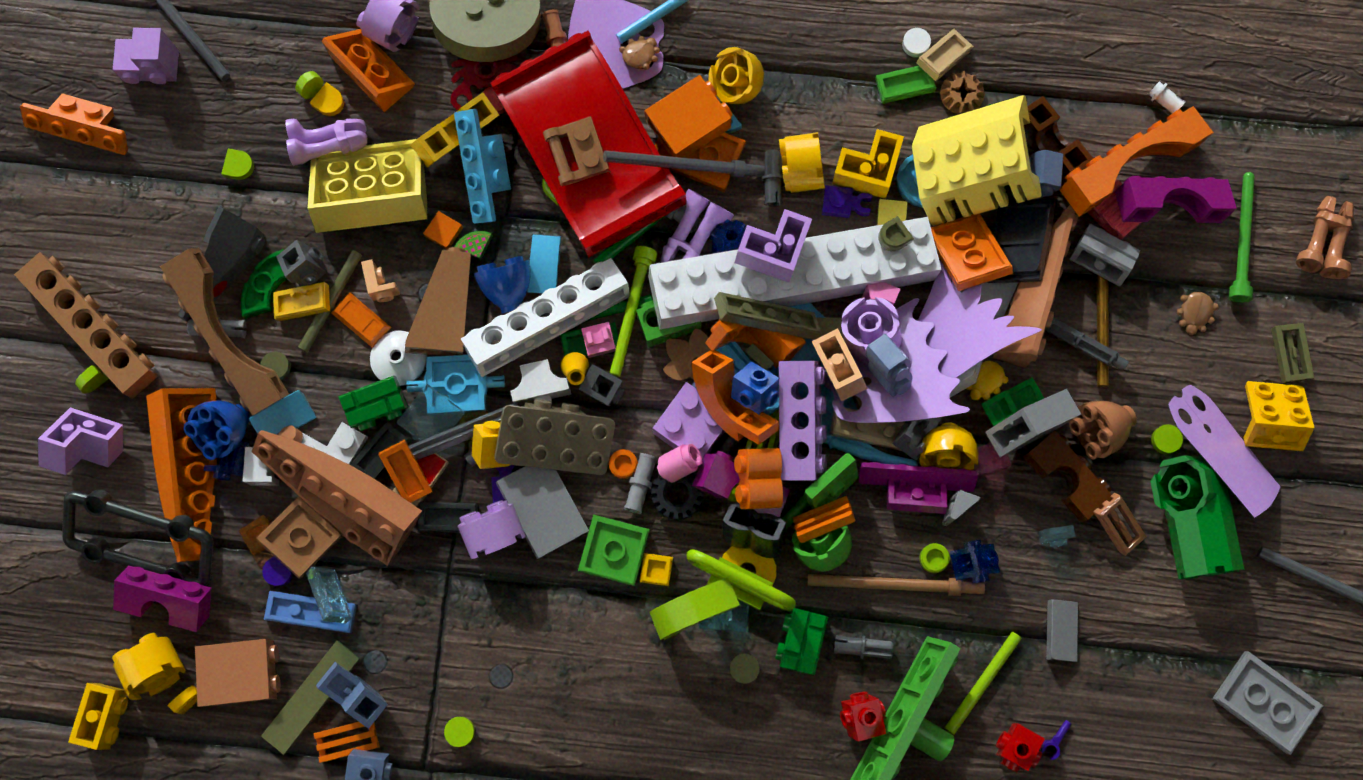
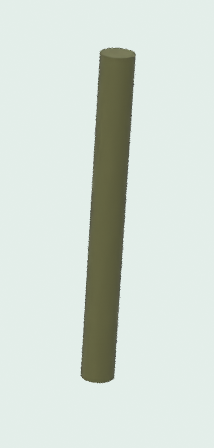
[298,250,362,353]

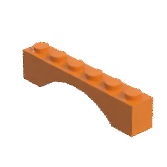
[1059,106,1214,217]

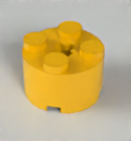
[779,132,825,193]
[112,633,186,700]

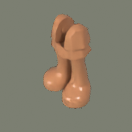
[1296,196,1354,279]

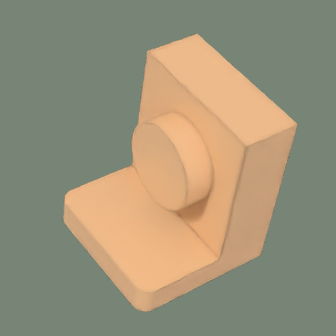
[361,259,400,302]

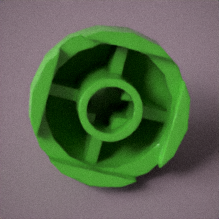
[792,525,852,572]

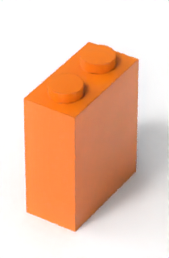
[644,75,733,158]

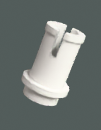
[1148,81,1186,113]

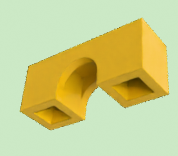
[411,92,499,168]

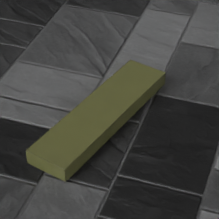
[714,292,822,340]
[261,641,361,755]

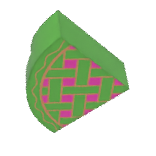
[454,231,493,260]

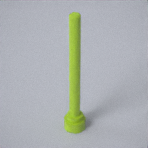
[610,246,657,378]

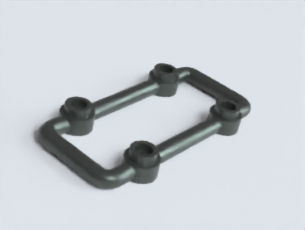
[62,490,214,586]

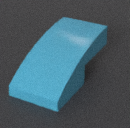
[528,234,561,293]

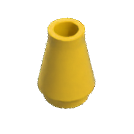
[560,352,589,385]

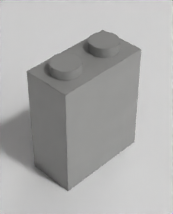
[986,389,1081,457]

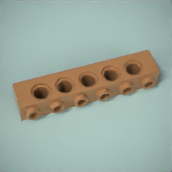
[14,252,158,399]

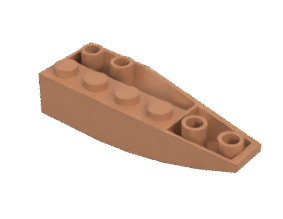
[992,205,1078,368]
[252,430,422,566]

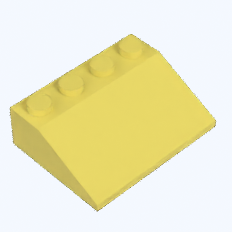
[308,139,427,233]

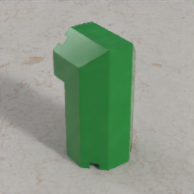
[1150,455,1244,580]

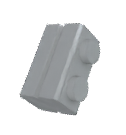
[1069,224,1141,287]

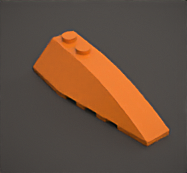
[146,388,219,562]

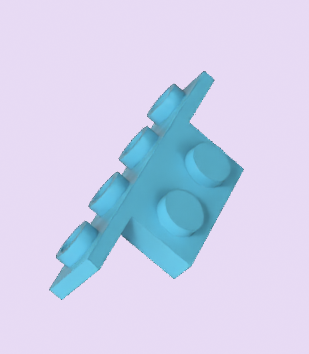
[454,109,511,224]

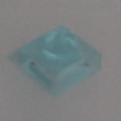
[1038,525,1076,548]

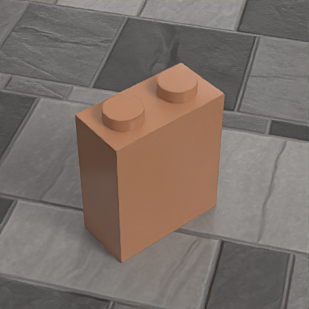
[195,639,281,707]

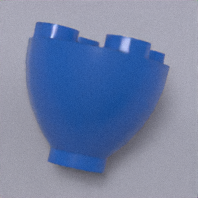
[474,256,531,313]
[184,401,250,460]

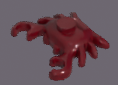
[450,55,518,111]

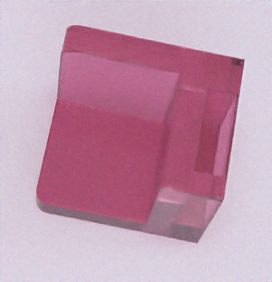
[974,441,1011,478]

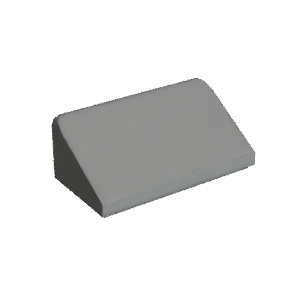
[942,490,980,526]
[1047,599,1078,662]

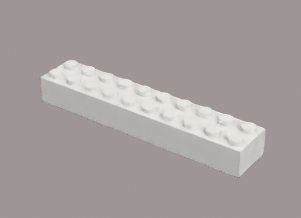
[648,217,942,330]

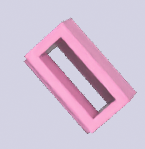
[862,282,900,305]

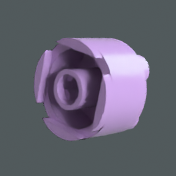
[357,0,420,52]
[841,297,902,365]
[458,500,525,559]

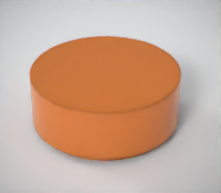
[609,449,638,479]

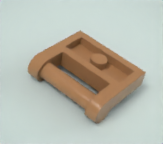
[543,116,609,186]

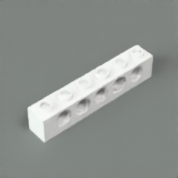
[461,258,630,377]

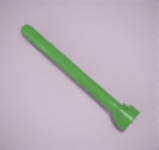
[1229,172,1255,303]

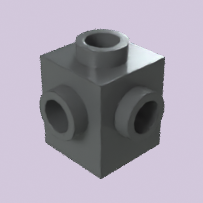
[276,240,328,286]

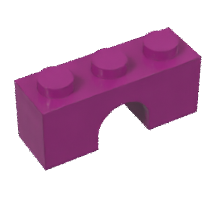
[692,451,790,517]
[113,565,212,632]

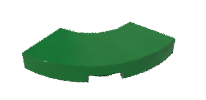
[241,249,288,319]

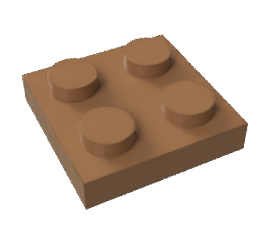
[256,496,341,579]

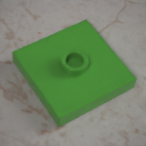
[805,453,859,510]
[578,514,650,587]

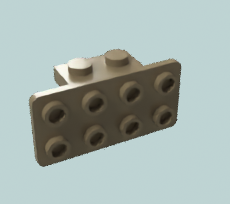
[494,399,615,475]

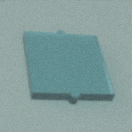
[397,384,465,441]

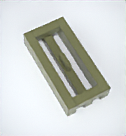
[1271,323,1314,384]

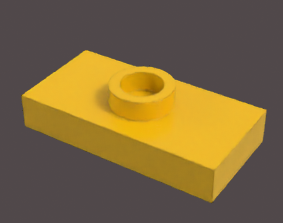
[273,282,330,321]

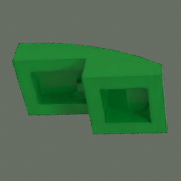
[981,377,1044,426]

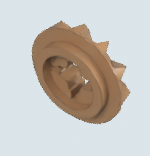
[940,71,985,114]

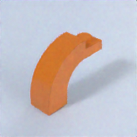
[705,319,806,368]
[692,350,779,445]

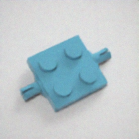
[406,355,505,415]

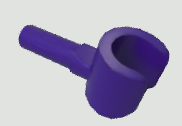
[1040,720,1072,760]

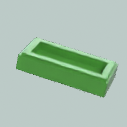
[875,66,936,104]

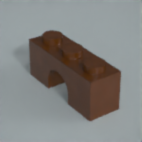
[1024,96,1094,186]
[1023,431,1112,523]

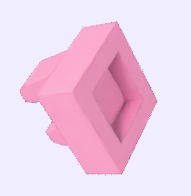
[581,322,616,358]

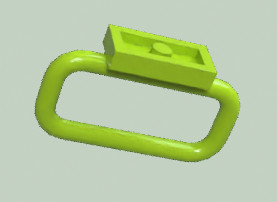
[686,549,796,611]

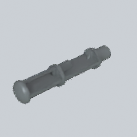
[1045,317,1129,371]

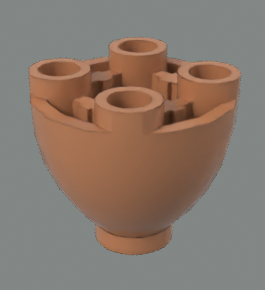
[1069,401,1137,460]

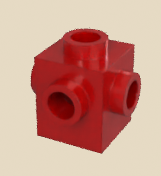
[840,692,886,742]
[996,723,1045,773]

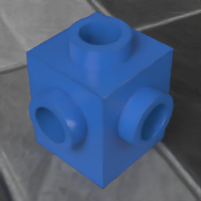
[731,361,780,414]

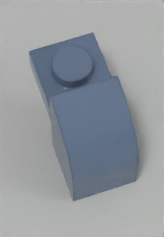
[316,662,388,729]

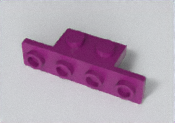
[858,462,978,514]

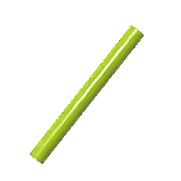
[944,632,1022,735]

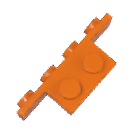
[20,94,128,155]

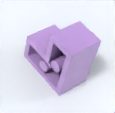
[113,28,179,84]
[734,209,812,282]
[38,408,123,475]

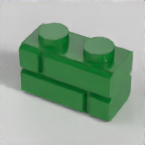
[339,376,408,431]
[775,608,828,676]

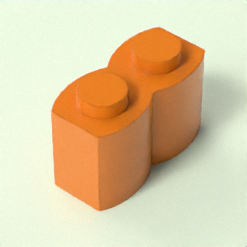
[734,448,783,509]

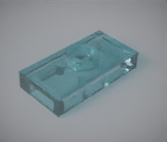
[306,567,352,623]

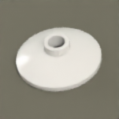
[370,331,427,386]

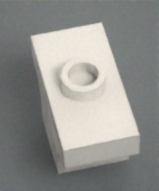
[511,359,571,406]

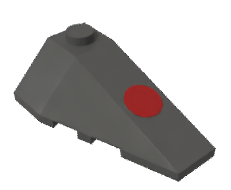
[178,207,265,323]

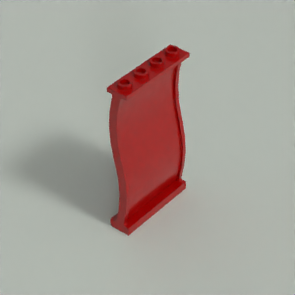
[490,30,687,258]

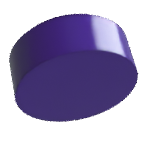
[262,557,294,586]

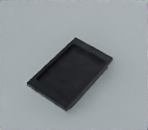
[987,198,1057,283]

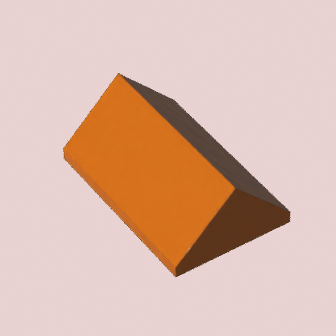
[322,29,415,112]

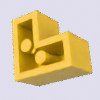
[832,129,904,199]

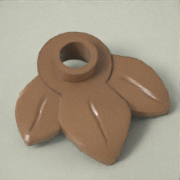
[663,328,711,381]

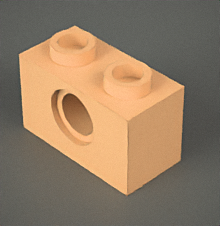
[812,328,868,401]

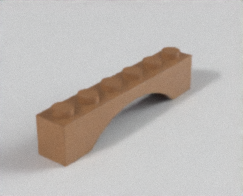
[160,248,290,416]

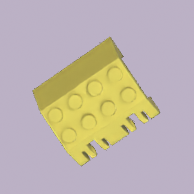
[912,95,1042,226]

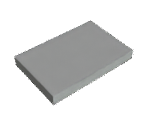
[496,466,589,559]
[1212,651,1323,755]

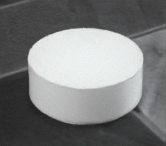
[902,28,931,57]

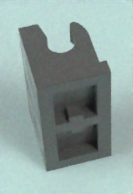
[892,417,942,460]

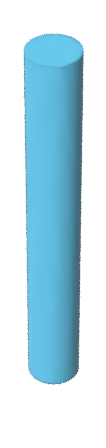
[616,0,688,44]

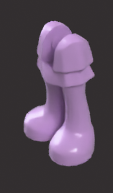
[285,119,367,166]
[660,189,734,263]

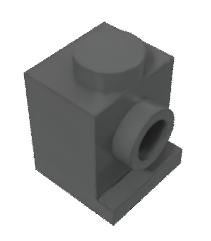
[578,364,625,408]

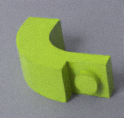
[649,578,740,640]

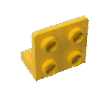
[1243,381,1314,451]

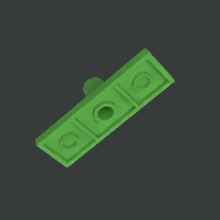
[850,636,961,780]

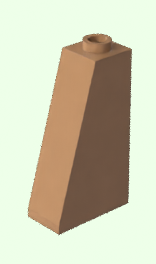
[405,247,471,356]

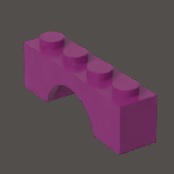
[1115,176,1237,223]

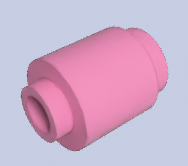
[657,444,702,483]

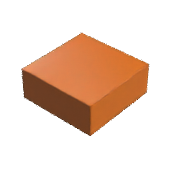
[423,211,463,250]

